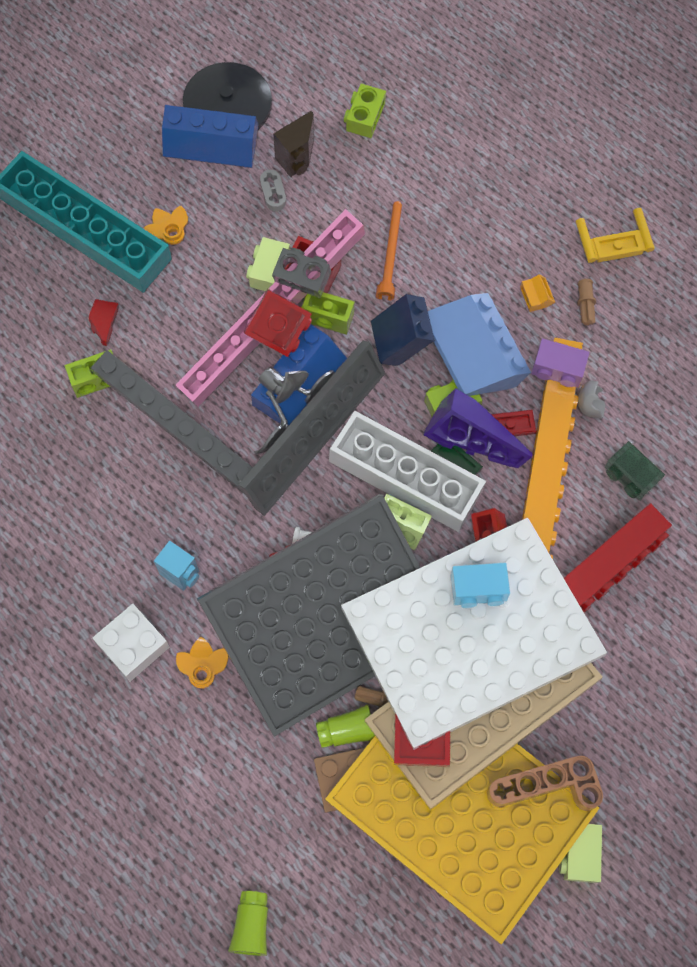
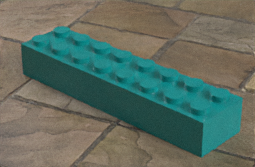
[0,151,172,293]

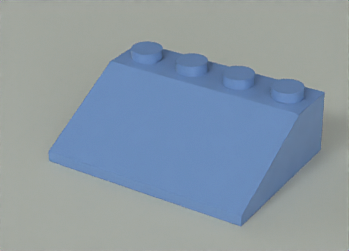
[428,293,531,396]

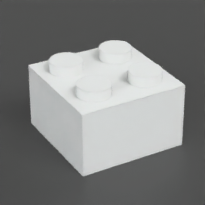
[93,604,170,682]

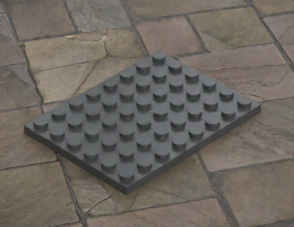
[197,494,421,737]

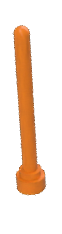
[376,201,402,301]

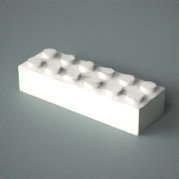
[329,411,486,532]

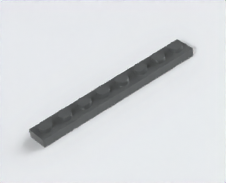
[91,350,253,492]

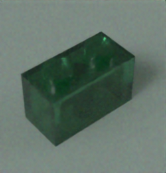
[604,441,665,501]

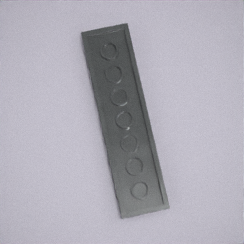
[238,340,386,516]

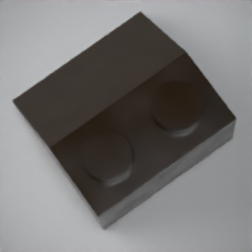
[273,111,314,177]

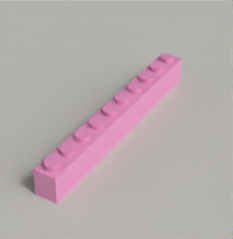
[176,209,365,407]

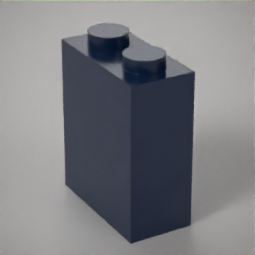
[371,294,435,366]

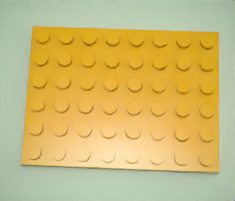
[325,736,599,945]

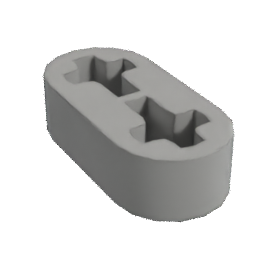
[260,170,286,211]

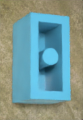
[154,540,199,591]
[450,563,510,608]

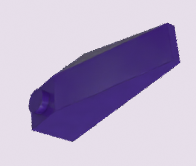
[423,388,533,468]

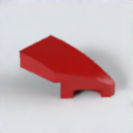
[89,299,119,346]

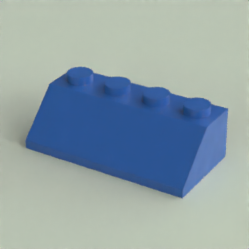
[162,105,258,168]
[251,324,347,425]

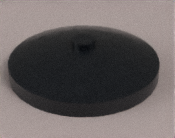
[183,62,272,130]

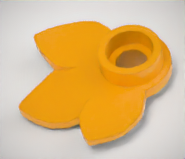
[144,206,188,245]
[176,637,228,689]

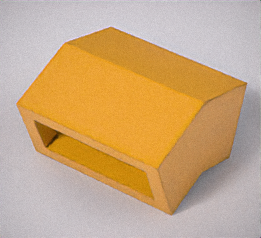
[520,274,556,312]

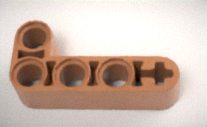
[487,756,603,811]

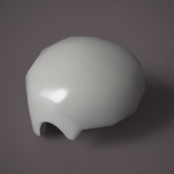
[578,381,605,419]

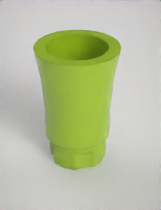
[316,704,375,748]
[228,891,268,956]

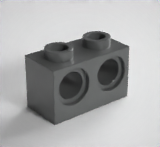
[272,248,331,299]

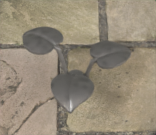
[254,366,334,455]

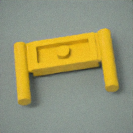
[575,208,655,263]

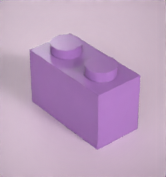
[531,338,590,387]

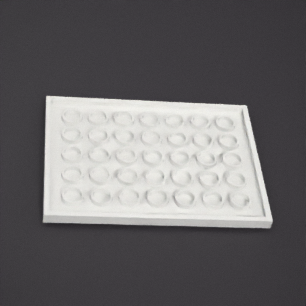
[341,518,607,750]

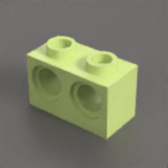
[384,494,432,550]

